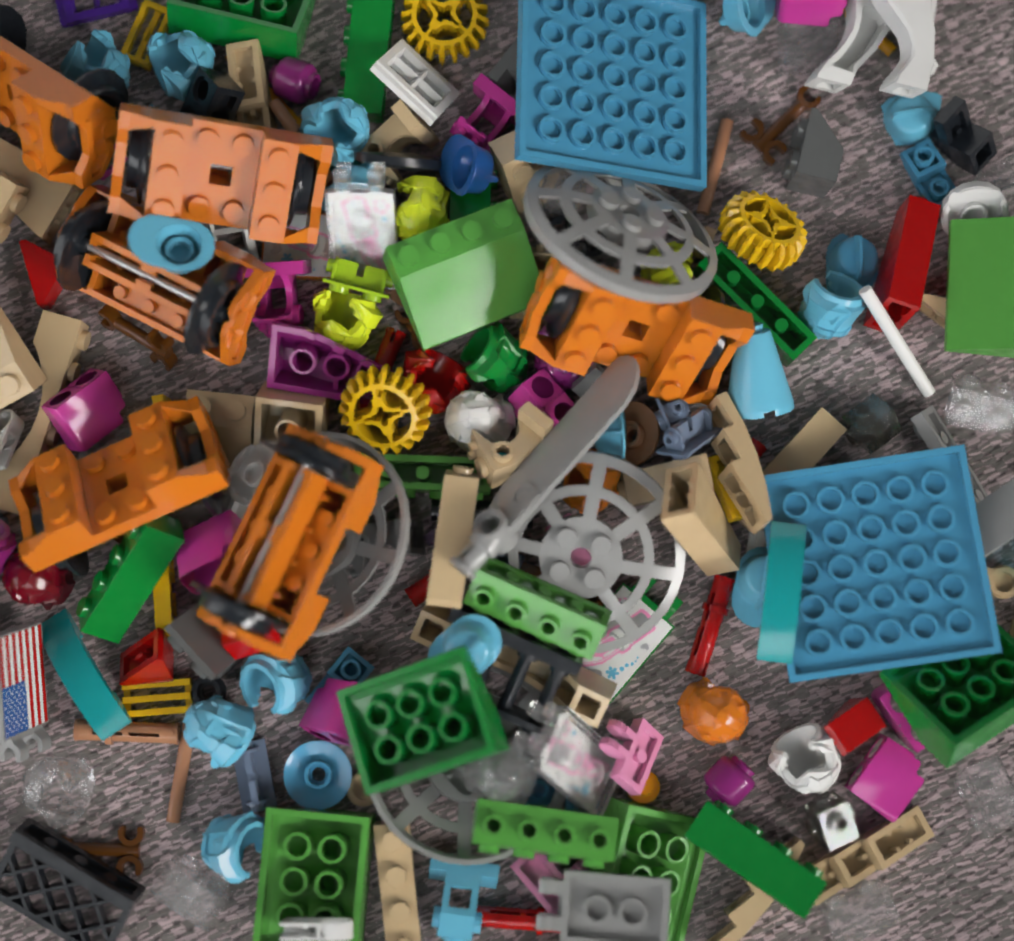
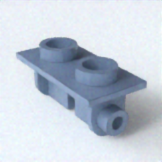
[654,398,691,432]
[656,407,723,460]
[234,738,277,813]

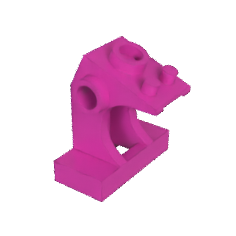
[450,73,516,153]
[244,259,312,338]

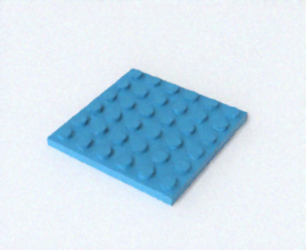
[514,0,707,192]
[764,445,1002,683]

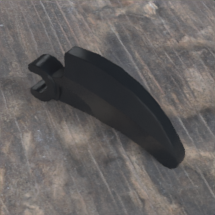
[354,152,442,171]

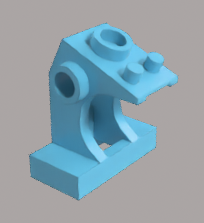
[428,858,500,941]

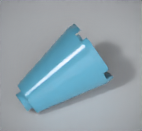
[728,322,794,419]

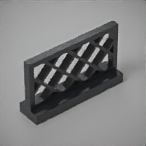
[0,817,147,941]

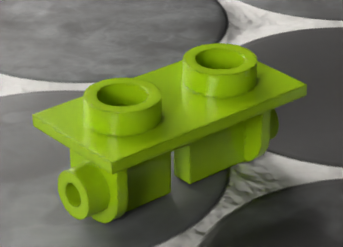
[322,256,393,303]

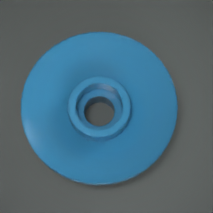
[283,740,352,810]

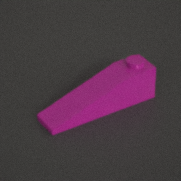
[266,322,397,405]

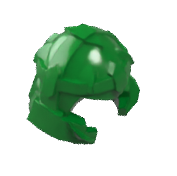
[460,321,528,393]

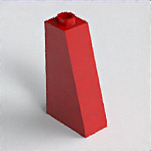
[863,195,941,332]

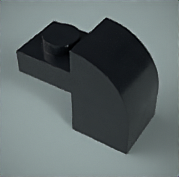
[929,96,997,176]

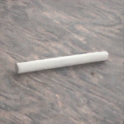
[859,285,935,397]

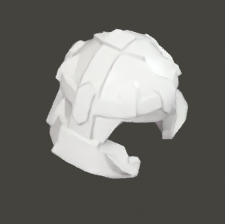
[444,390,516,452]
[768,723,841,794]

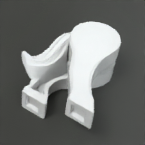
[804,0,939,99]

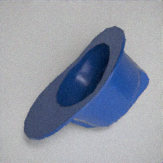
[440,134,499,196]

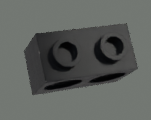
[180,67,245,121]

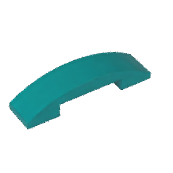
[756,521,807,664]
[42,608,133,741]

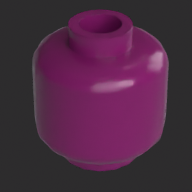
[269,56,321,105]
[704,754,755,807]

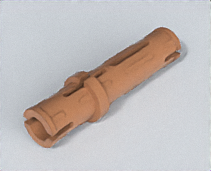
[73,719,181,745]

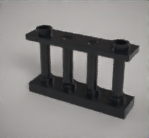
[447,602,583,738]

